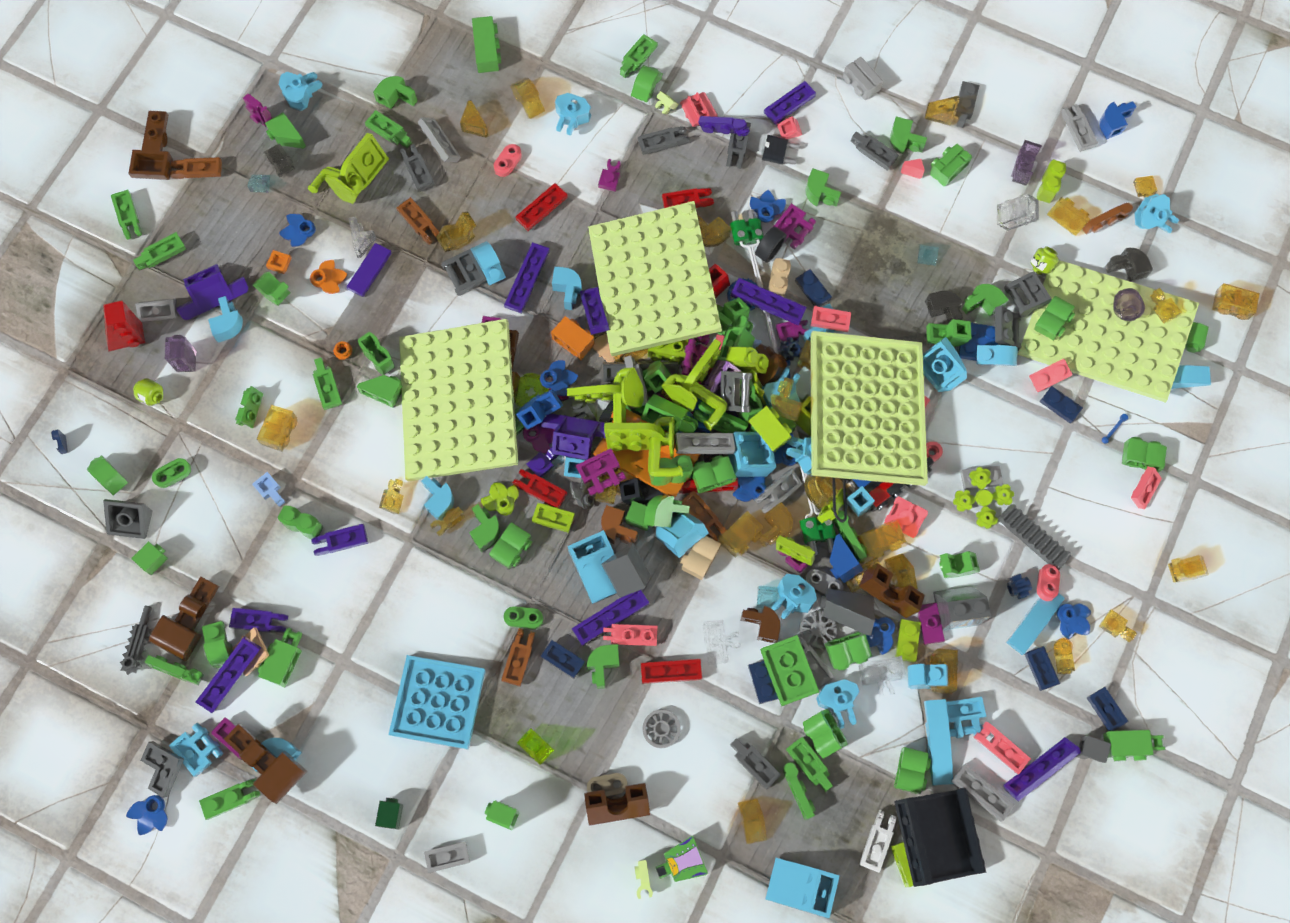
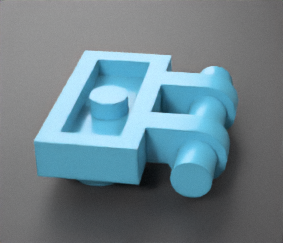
[946,697,987,738]
[169,723,223,777]

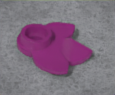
[523,419,555,453]

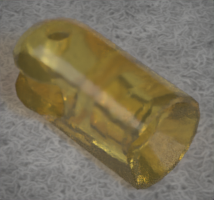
[1054,638,1075,674]

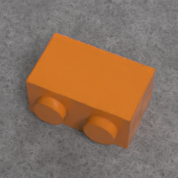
[551,316,595,360]

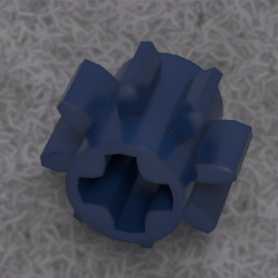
[778,337,802,361]
[1007,574,1032,600]

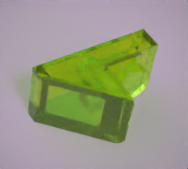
[517,728,554,765]

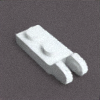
[859,810,896,873]

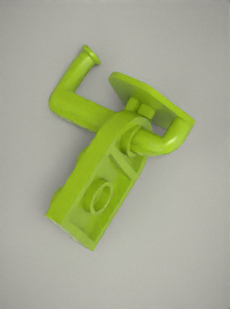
[308,133,389,204]
[662,339,727,431]
[567,367,644,423]
[604,417,683,477]

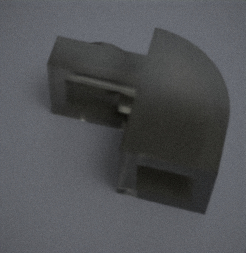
[263,143,295,178]
[1105,247,1153,282]
[925,291,963,323]

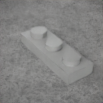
[418,117,461,162]
[675,433,735,454]
[951,764,1015,822]

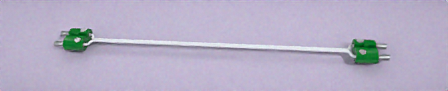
[730,209,836,555]

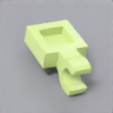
[634,860,653,899]

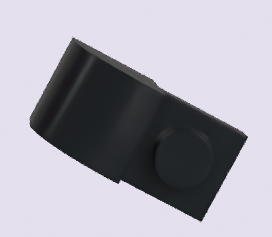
[619,478,665,505]

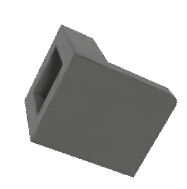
[1076,736,1111,763]

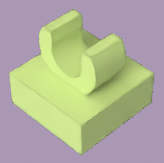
[655,91,679,115]

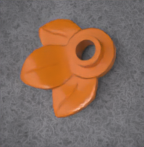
[310,260,347,294]

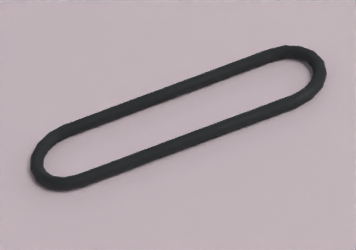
[832,477,847,523]

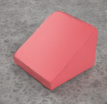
[777,116,802,139]
[901,159,924,179]

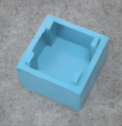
[728,432,776,477]

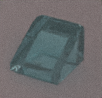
[247,175,270,193]
[917,244,939,266]
[756,586,778,608]

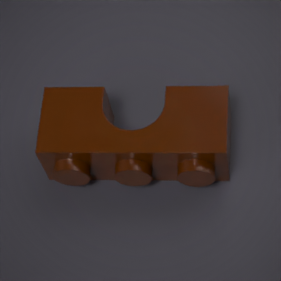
[859,563,925,618]
[584,783,650,826]

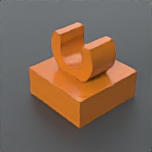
[266,250,292,274]

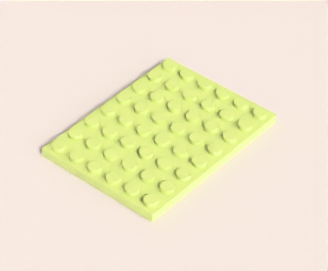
[588,201,722,356]
[1018,260,1199,403]
[399,319,518,481]
[811,331,928,486]

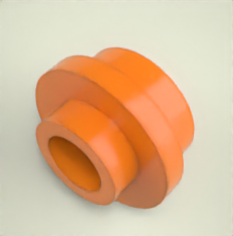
[333,341,353,360]

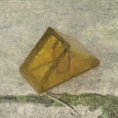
[925,96,960,126]
[460,100,489,138]
[884,553,918,589]
[737,798,767,844]

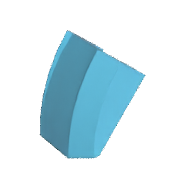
[923,337,967,392]
[656,512,709,558]

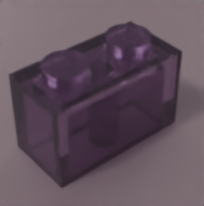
[165,335,196,372]

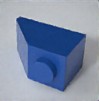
[829,534,864,583]

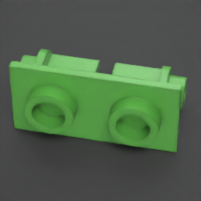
[235,386,264,428]

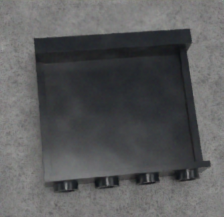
[894,788,987,887]

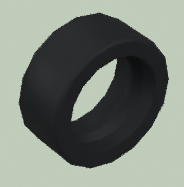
[755,226,787,263]

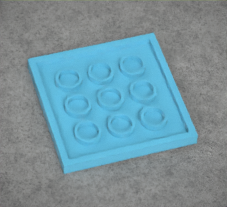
[388,655,486,750]

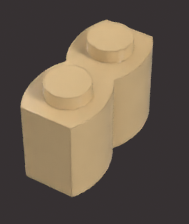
[768,258,791,297]
[680,536,721,580]

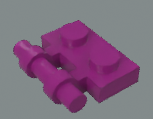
[773,203,816,249]
[681,339,709,386]
[576,448,626,496]

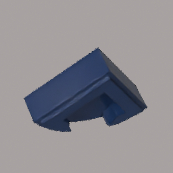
[51,429,68,454]

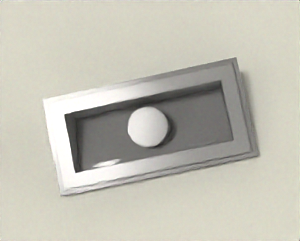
[135,298,177,322]

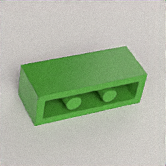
[472,16,502,73]

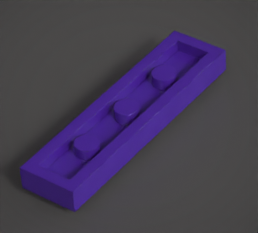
[504,242,550,314]
[731,278,807,326]
[572,590,649,646]
[196,636,261,713]
[1003,737,1081,802]

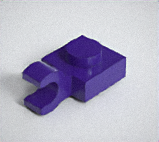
[526,447,559,478]

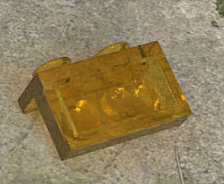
[1047,197,1090,237]

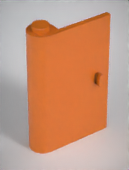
[593,408,701,499]

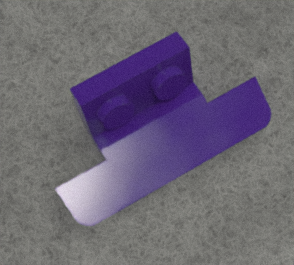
[176,264,249,320]
[542,414,606,460]

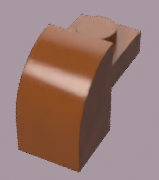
[601,505,638,544]

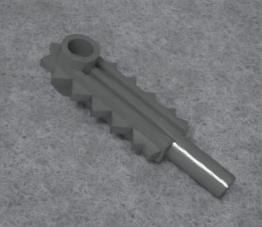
[120,605,152,675]

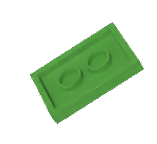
[760,635,820,706]

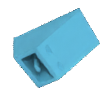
[568,530,617,604]
[765,858,839,918]

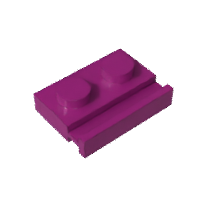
[243,93,272,127]

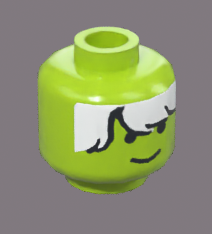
[1030,246,1059,275]
[133,378,163,406]

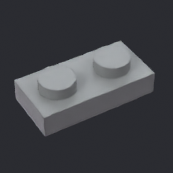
[960,466,1003,490]
[424,842,470,873]

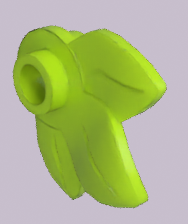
[749,370,766,405]
[481,482,519,516]

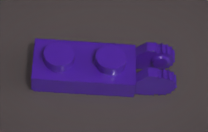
[698,116,750,136]
[311,524,369,556]
[229,608,289,633]

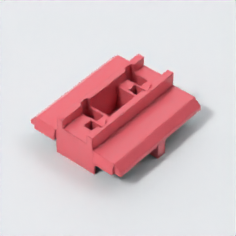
[680,92,718,127]
[884,496,928,538]

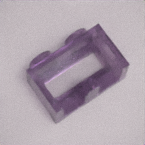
[1011,140,1042,186]

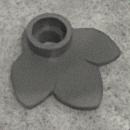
[570,479,598,509]

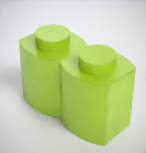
[1037,159,1066,204]
[726,346,769,373]

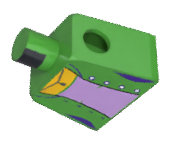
[655,836,708,882]

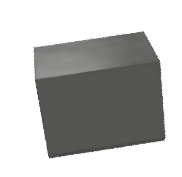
[103,499,153,539]
[601,542,650,597]

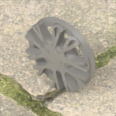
[800,611,837,649]
[643,710,681,748]

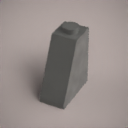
[820,589,875,636]

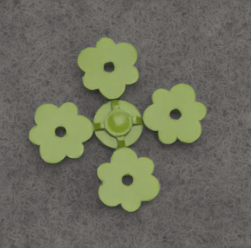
[953,467,1014,529]

